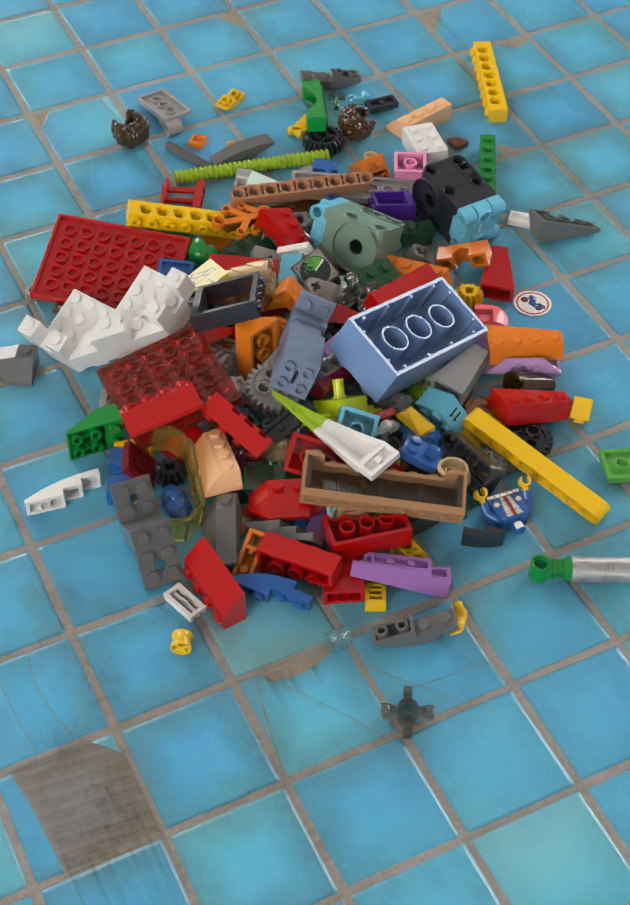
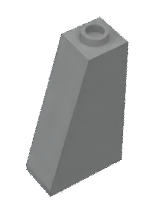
[431,343,489,406]

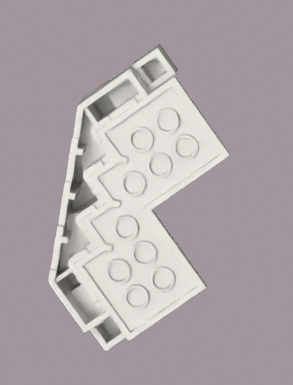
[17,266,196,372]

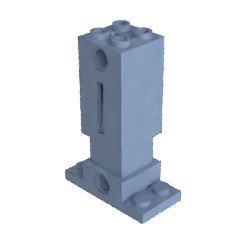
[269,289,336,400]

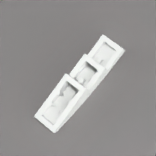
[24,468,102,516]

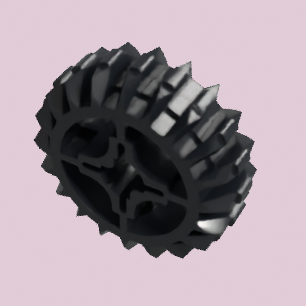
[302,125,344,157]

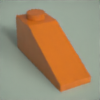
[231,528,265,576]

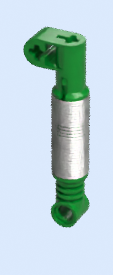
[528,554,630,583]

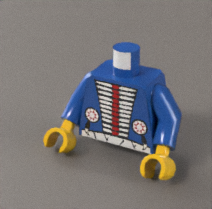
[473,475,532,535]

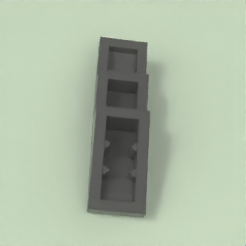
[209,133,275,166]
[246,519,323,547]

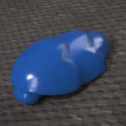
[161,484,192,523]

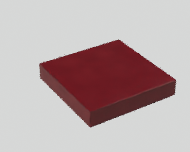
[121,440,156,489]

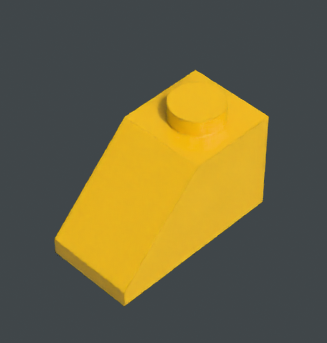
[570,396,594,424]

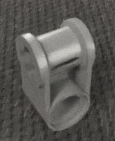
[304,277,341,302]

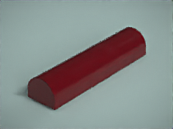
[310,367,355,399]

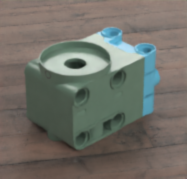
[308,197,404,273]

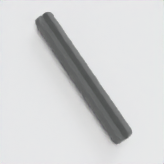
[165,141,214,168]

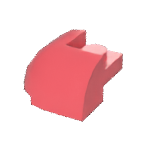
[473,304,509,326]

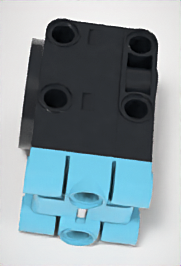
[412,155,506,245]

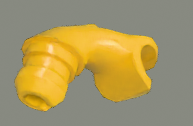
[450,600,467,636]

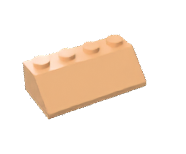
[385,97,452,139]
[188,429,243,498]

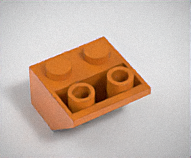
[348,153,391,178]

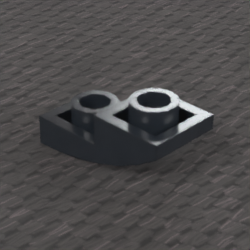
[461,525,505,548]

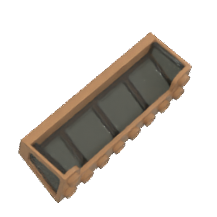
[299,449,467,524]

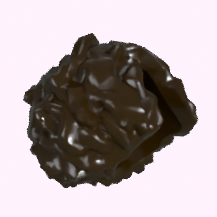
[337,104,377,142]
[111,109,150,149]

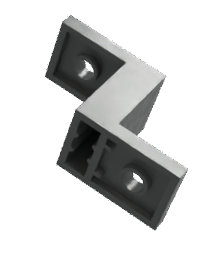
[109,474,185,590]

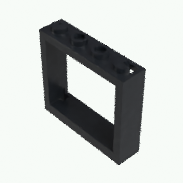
[190,271,266,334]

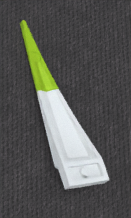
[272,391,400,481]

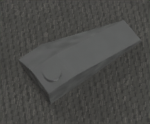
[0,344,40,386]

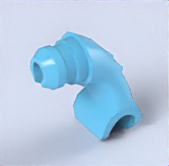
[348,90,371,106]

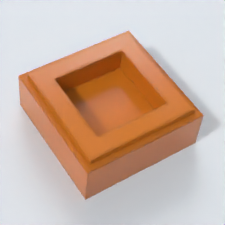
[188,134,208,150]

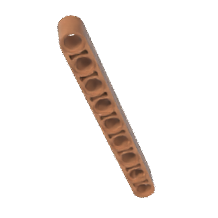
[229,171,374,208]

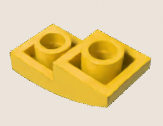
[215,88,246,111]

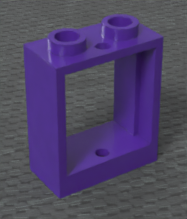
[368,191,416,220]

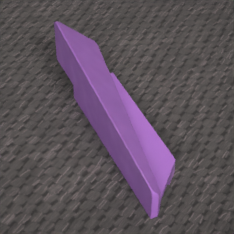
[350,552,451,599]

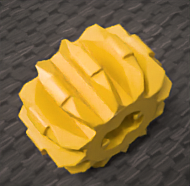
[456,282,484,309]

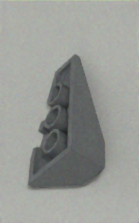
[529,208,601,242]
[202,493,242,567]

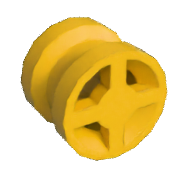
[170,629,193,655]

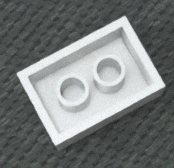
[402,122,448,165]

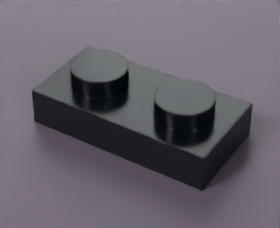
[365,94,399,114]

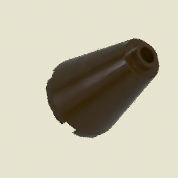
[502,370,556,391]

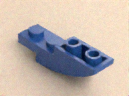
[233,573,313,611]

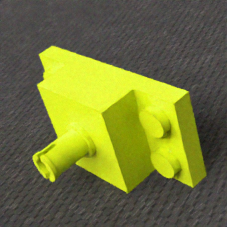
[301,378,382,426]

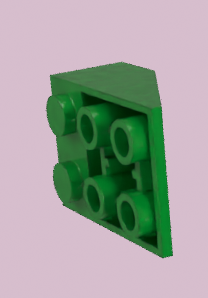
[65,404,125,461]

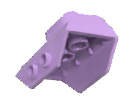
[481,348,561,380]

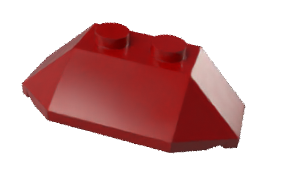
[249,478,327,521]

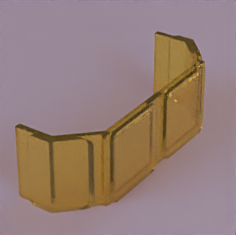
[151,426,206,542]

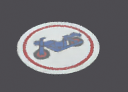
[514,291,552,316]

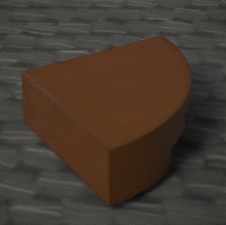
[447,137,469,151]

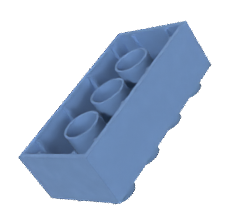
[328,277,488,403]

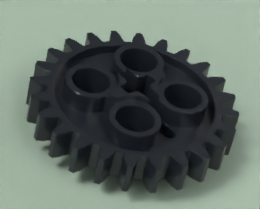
[502,423,553,463]

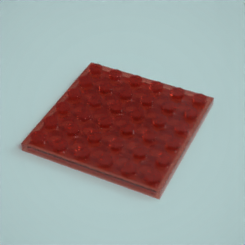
[95,325,243,452]

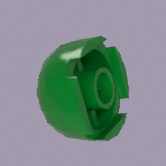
[187,238,219,270]

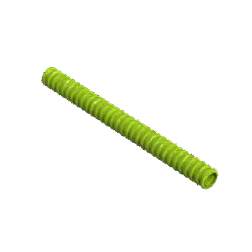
[174,149,330,185]

